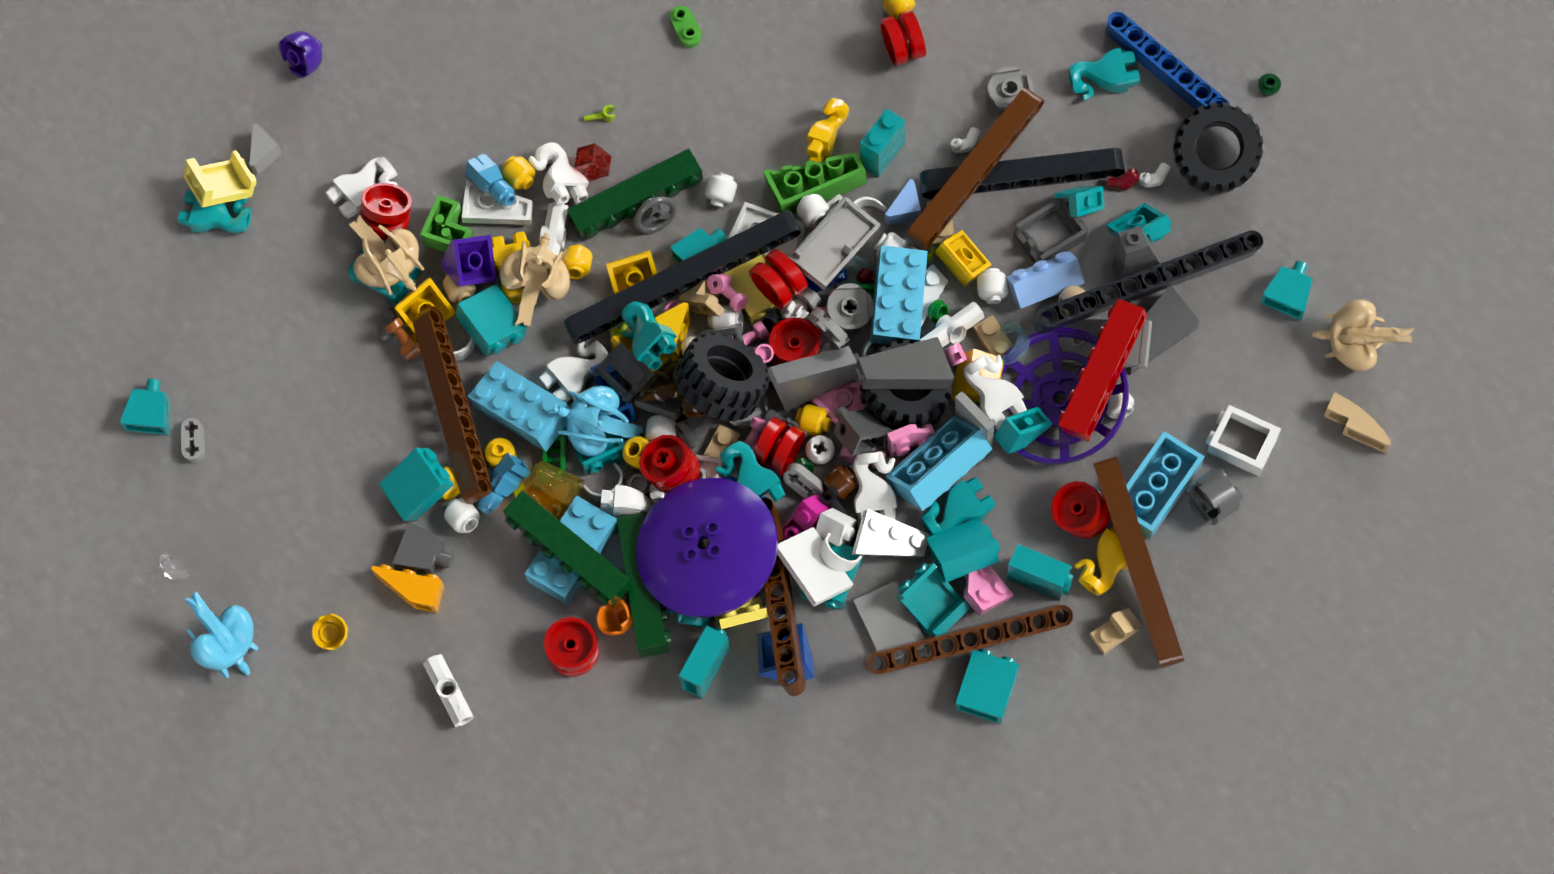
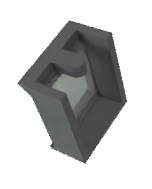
[1013,198,1088,263]

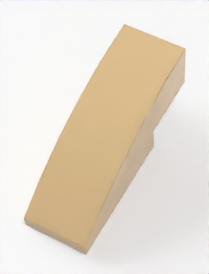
[1324,392,1391,453]

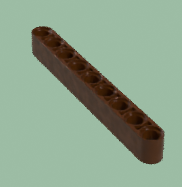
[904,87,1044,251]
[412,306,492,504]
[1093,456,1185,668]
[761,497,806,696]
[863,605,1073,674]

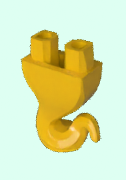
[806,98,849,162]
[491,231,531,303]
[1074,525,1128,596]

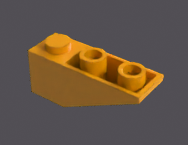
[371,564,444,613]

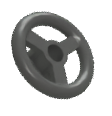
[634,197,676,233]

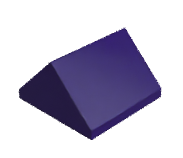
[440,235,497,287]

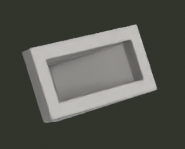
[249,124,282,175]

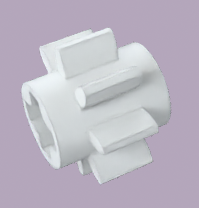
[780,299,809,320]

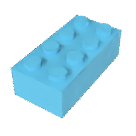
[870,245,928,345]
[468,361,570,452]
[885,415,992,511]
[1126,431,1205,540]
[525,496,618,606]

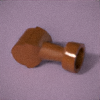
[384,316,421,361]

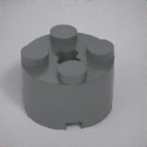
[1186,468,1243,525]

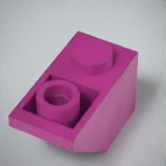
[782,494,832,540]

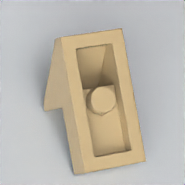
[678,280,724,317]
[1089,608,1143,655]

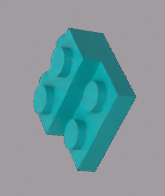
[1106,203,1172,242]

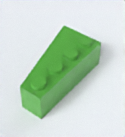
[763,152,867,215]

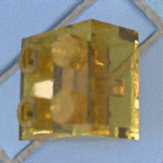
[524,461,585,520]

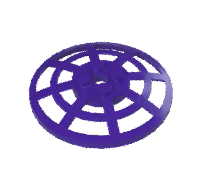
[995,327,1129,465]

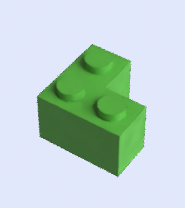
[420,195,474,253]

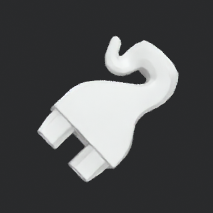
[529,142,589,204]
[326,156,398,219]
[539,340,609,402]
[964,354,1027,430]
[854,451,897,520]
[600,485,666,519]

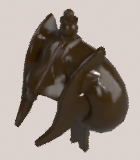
[640,359,707,423]

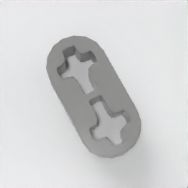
[791,287,821,311]
[181,418,205,463]
[783,463,824,499]

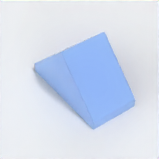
[885,179,921,225]

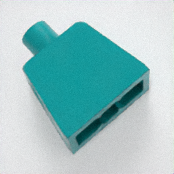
[670,228,727,263]
[1260,261,1313,320]
[120,379,170,435]

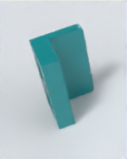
[1054,186,1105,217]

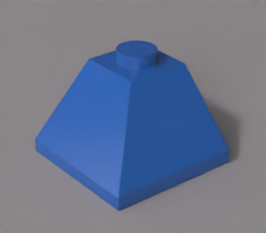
[757,623,815,683]

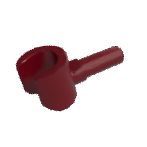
[856,268,876,284]

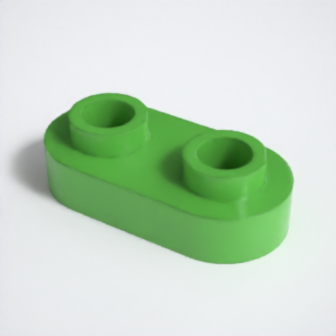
[670,6,702,48]

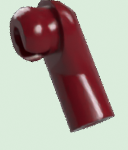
[1106,168,1139,191]

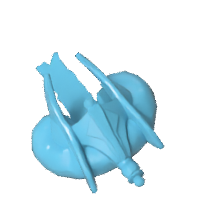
[553,386,644,457]
[184,592,258,678]

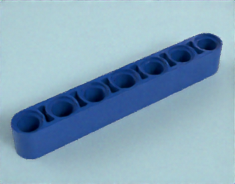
[1106,11,1229,110]

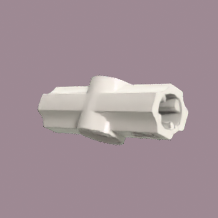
[540,202,569,256]
[919,302,985,348]
[423,654,474,727]

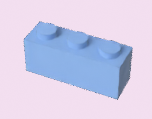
[1006,251,1085,309]

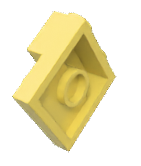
[714,596,768,629]

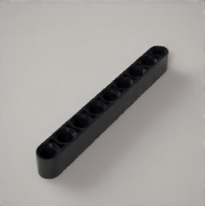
[919,148,1125,199]

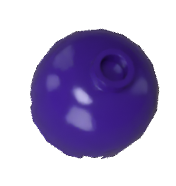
[279,31,322,78]

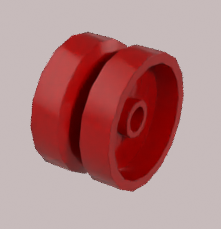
[880,9,927,67]
[359,183,412,240]
[749,249,808,309]
[769,318,821,366]
[754,417,805,478]
[639,435,701,493]
[1050,481,1111,540]
[544,617,600,677]

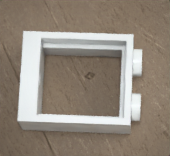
[1206,405,1281,477]

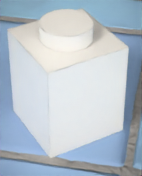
[816,508,856,546]

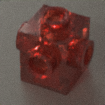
[574,143,612,180]

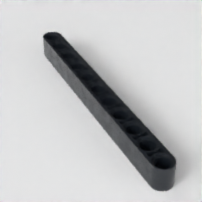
[564,210,802,344]
[1032,230,1264,334]

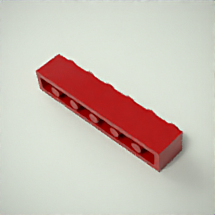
[1058,299,1148,442]

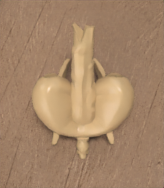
[349,215,424,295]
[500,233,570,327]
[1312,299,1414,371]

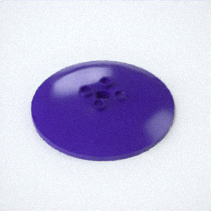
[636,478,778,618]

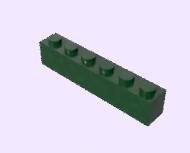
[567,148,703,241]
[503,490,632,607]
[617,512,672,658]

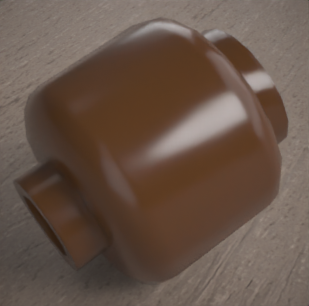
[823,465,858,500]

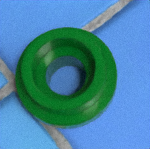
[928,299,949,323]

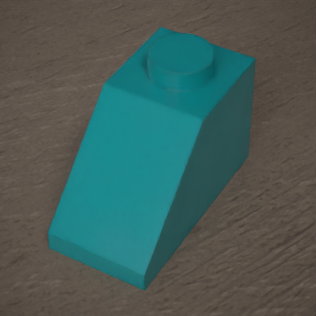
[994,407,1052,454]

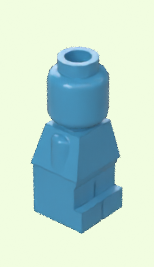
[465,153,516,206]
[477,452,532,514]

